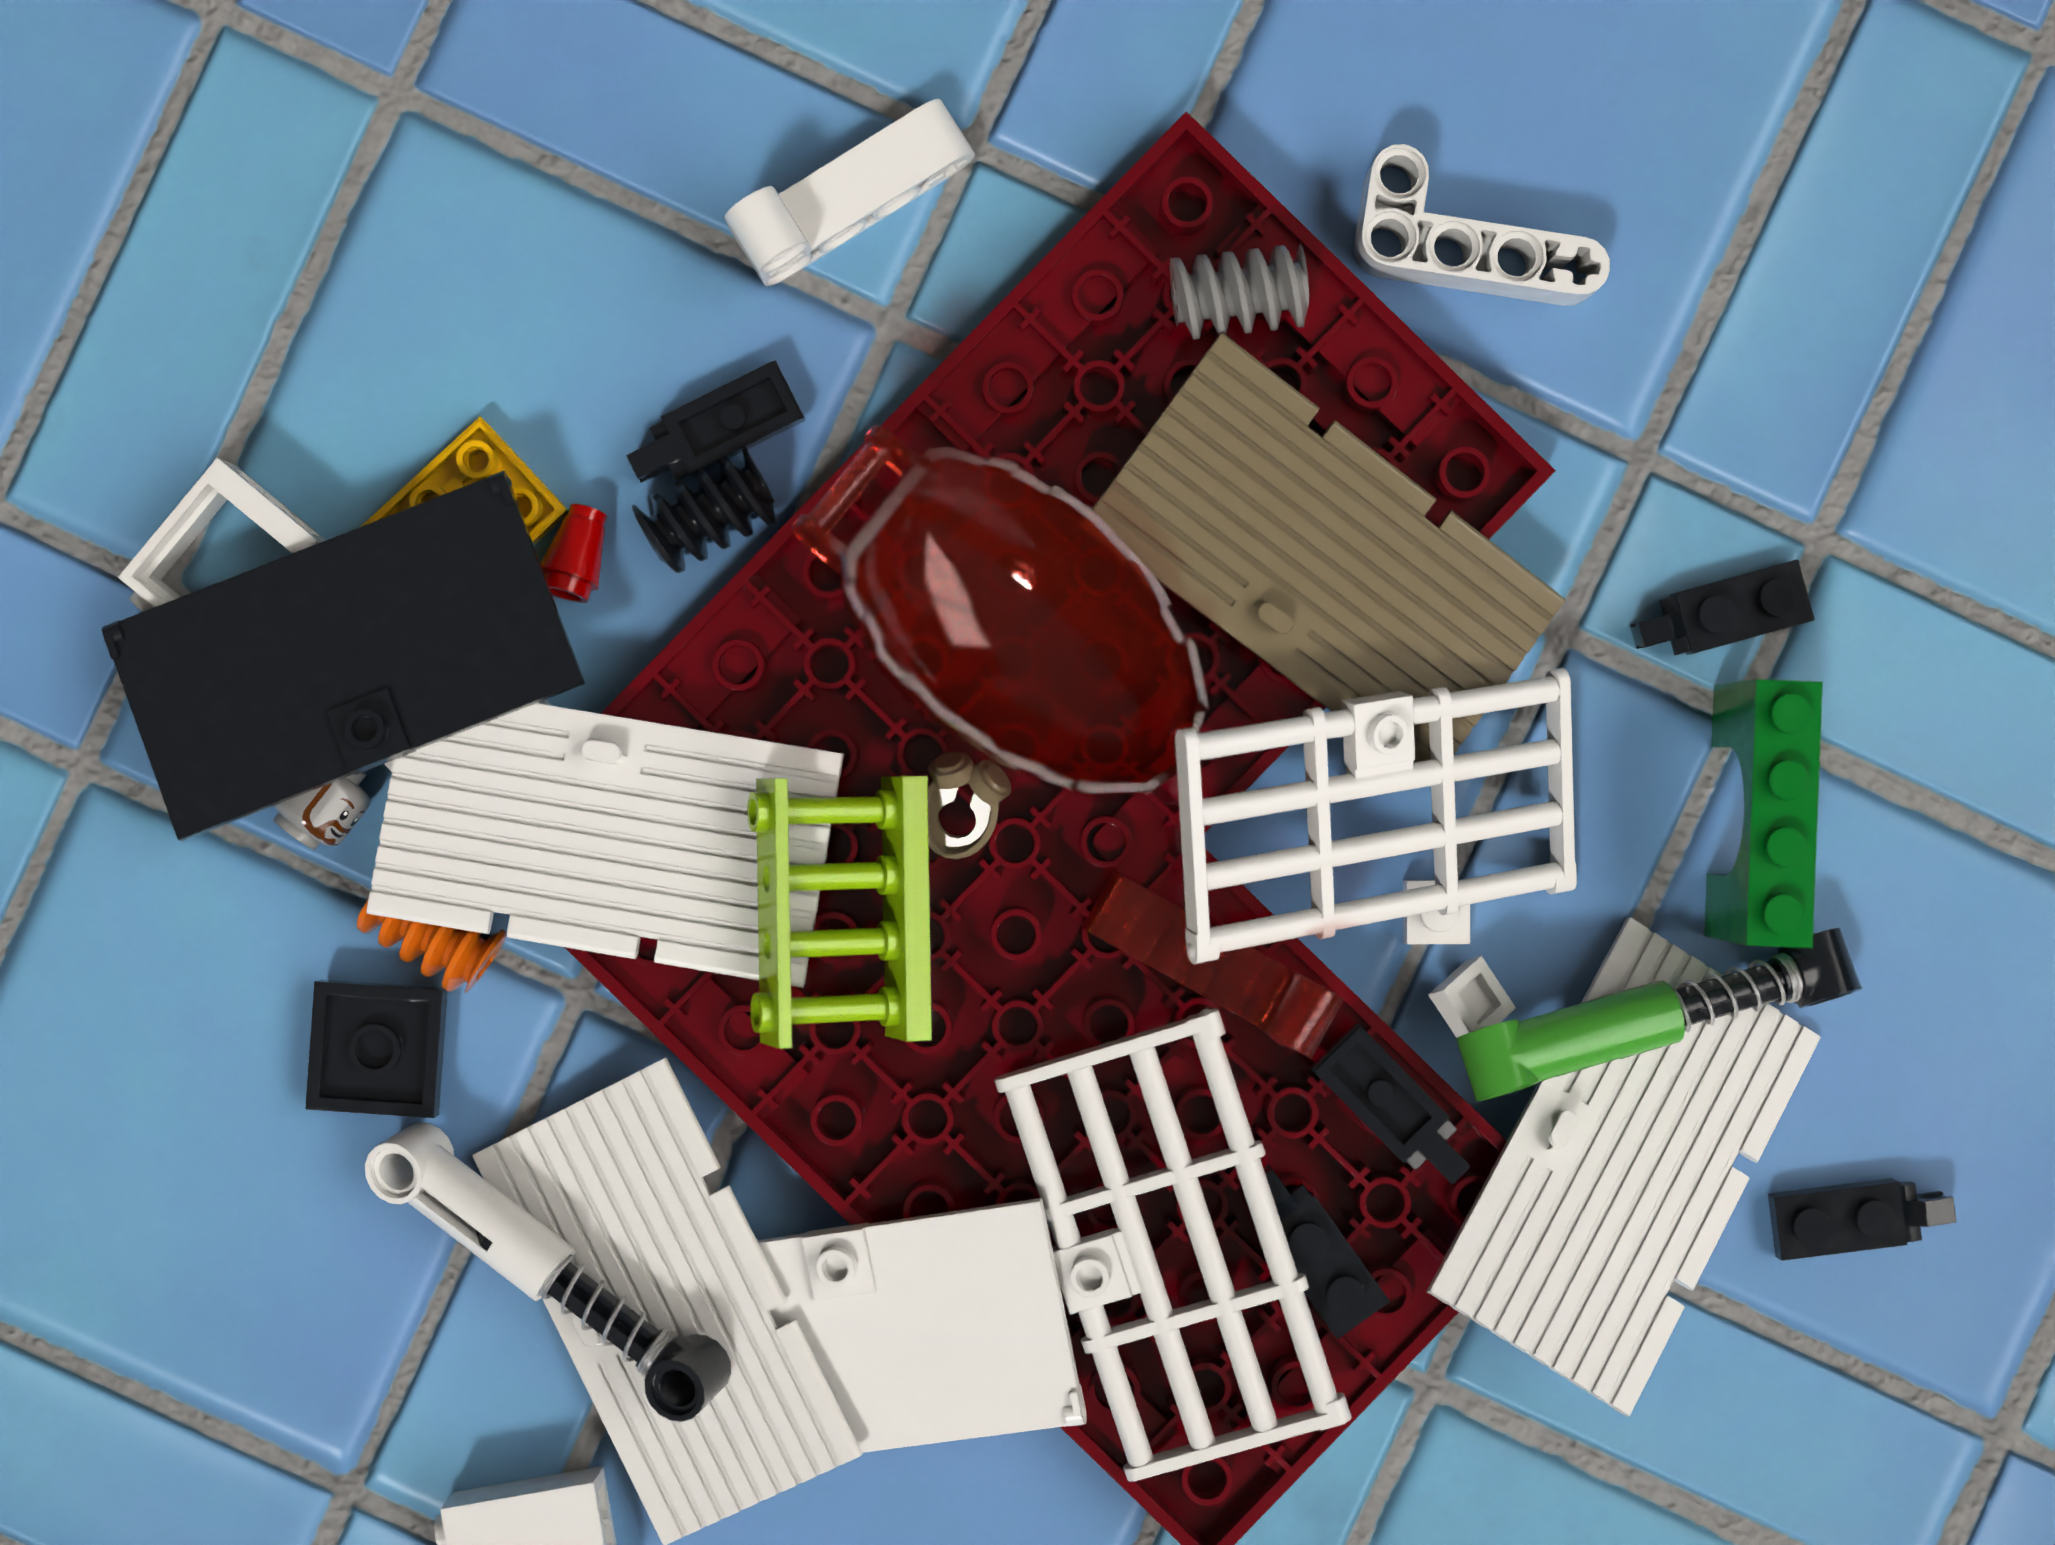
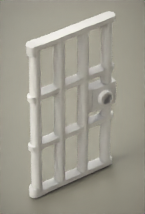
[1175,668,1577,964]
[994,1009,1352,1482]

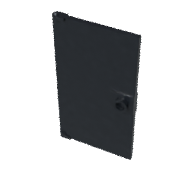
[102,471,585,841]

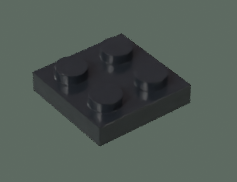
[305,980,448,1118]

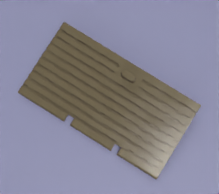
[1082,332,1566,762]

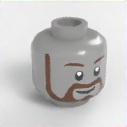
[273,772,370,850]

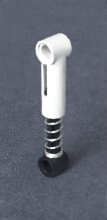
[365,1122,731,1422]

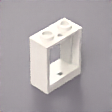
[118,458,326,612]

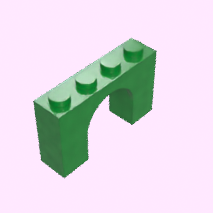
[1704,679,1823,948]

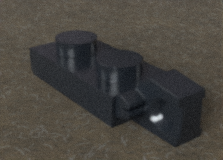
[626,360,805,483]
[1630,559,1815,655]
[1310,1022,1471,1185]
[1263,1164,1390,1339]
[1768,1178,1957,1261]

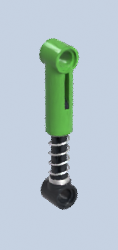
[1456,928,1862,1102]

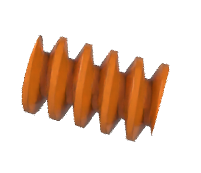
[356,900,507,993]

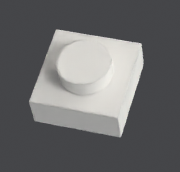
[1403,880,1470,944]
[1428,956,1516,1038]

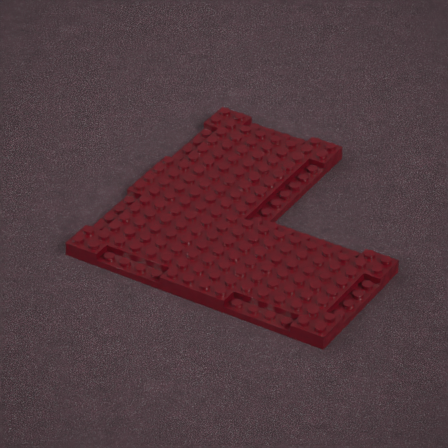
[564,111,1556,1545]

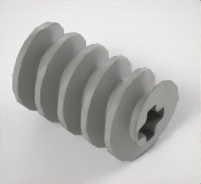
[1170,243,1309,340]

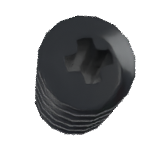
[632,446,776,573]

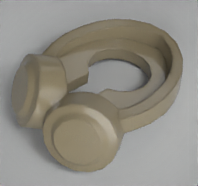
[928,752,1012,859]

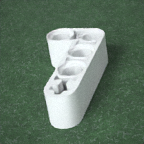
[724,99,975,287]
[1354,144,1610,306]

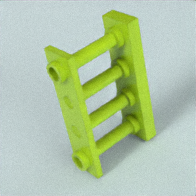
[747,776,932,1049]

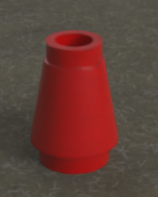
[540,504,607,603]

